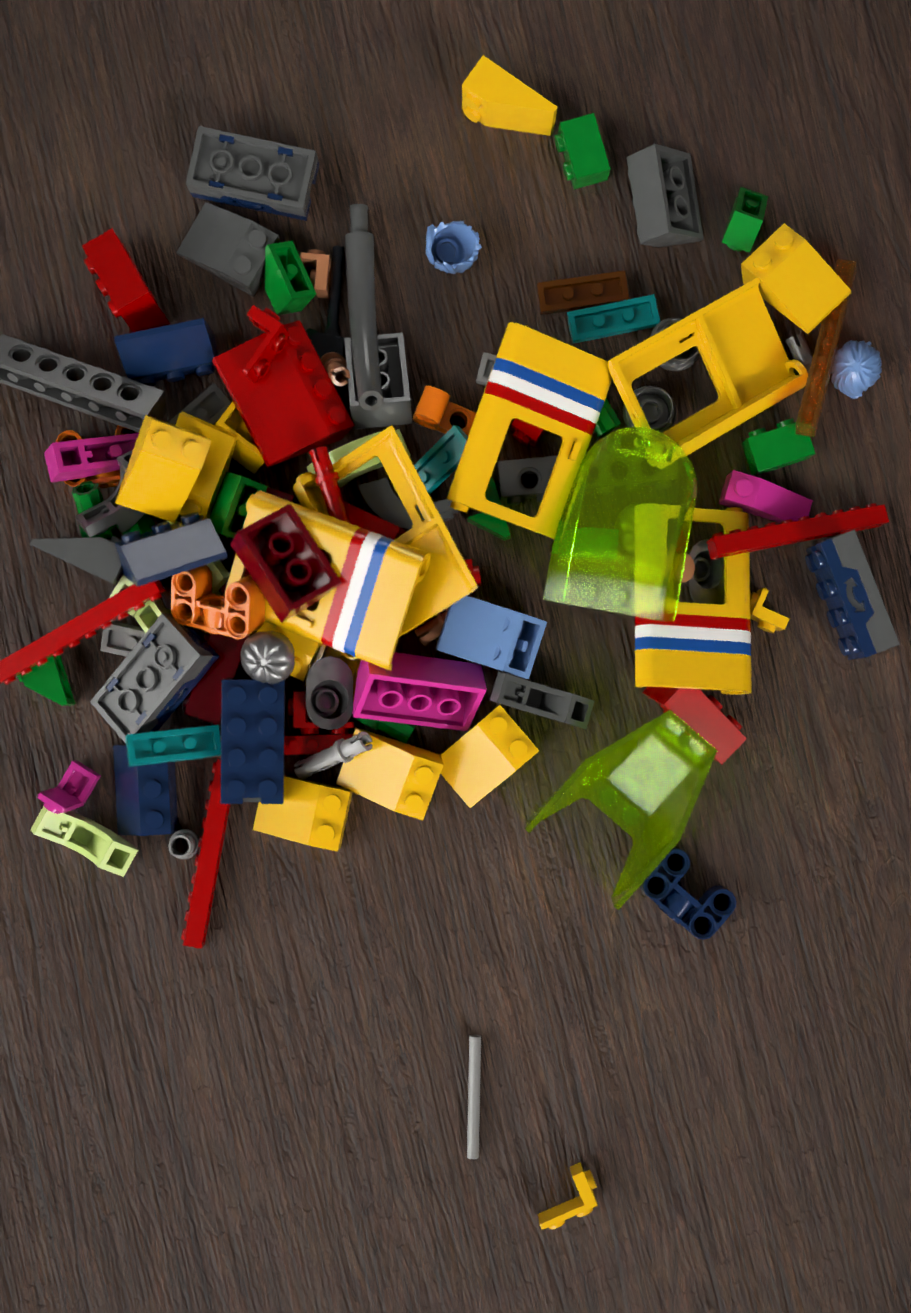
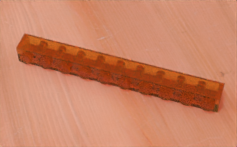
[795,259,856,437]

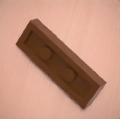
[536,270,629,315]

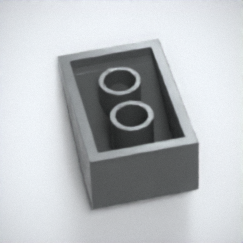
[176,202,281,297]
[344,332,412,430]
[29,536,124,585]

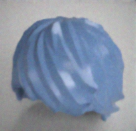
[426,220,482,275]
[830,340,882,399]

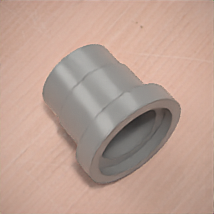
[168,829,199,859]

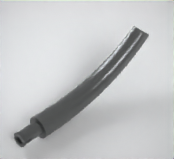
[345,204,383,411]

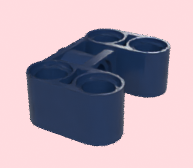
[639,846,737,940]

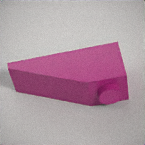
[44,433,139,482]
[718,470,813,523]

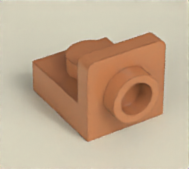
[300,249,332,299]

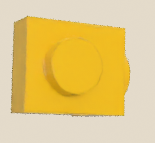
[750,587,790,633]

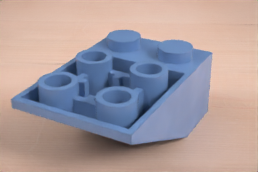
[435,596,547,680]

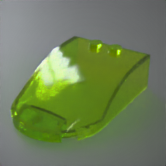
[543,427,697,621]

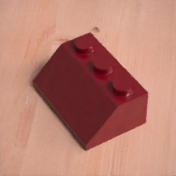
[230,504,342,623]

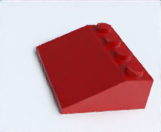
[212,320,355,467]

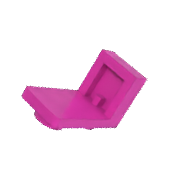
[37,760,101,814]

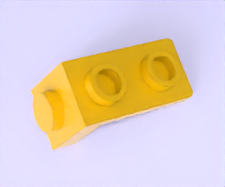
[538,1162,598,1230]

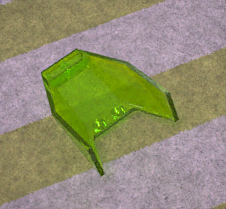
[525,710,717,910]

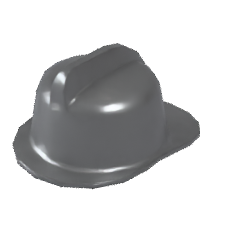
[684,539,724,605]
[306,656,353,730]

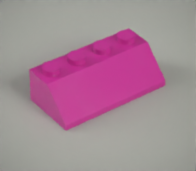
[352,652,487,731]

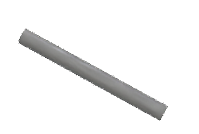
[467,1035,481,1159]

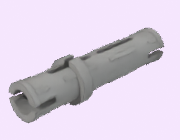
[294,731,373,780]

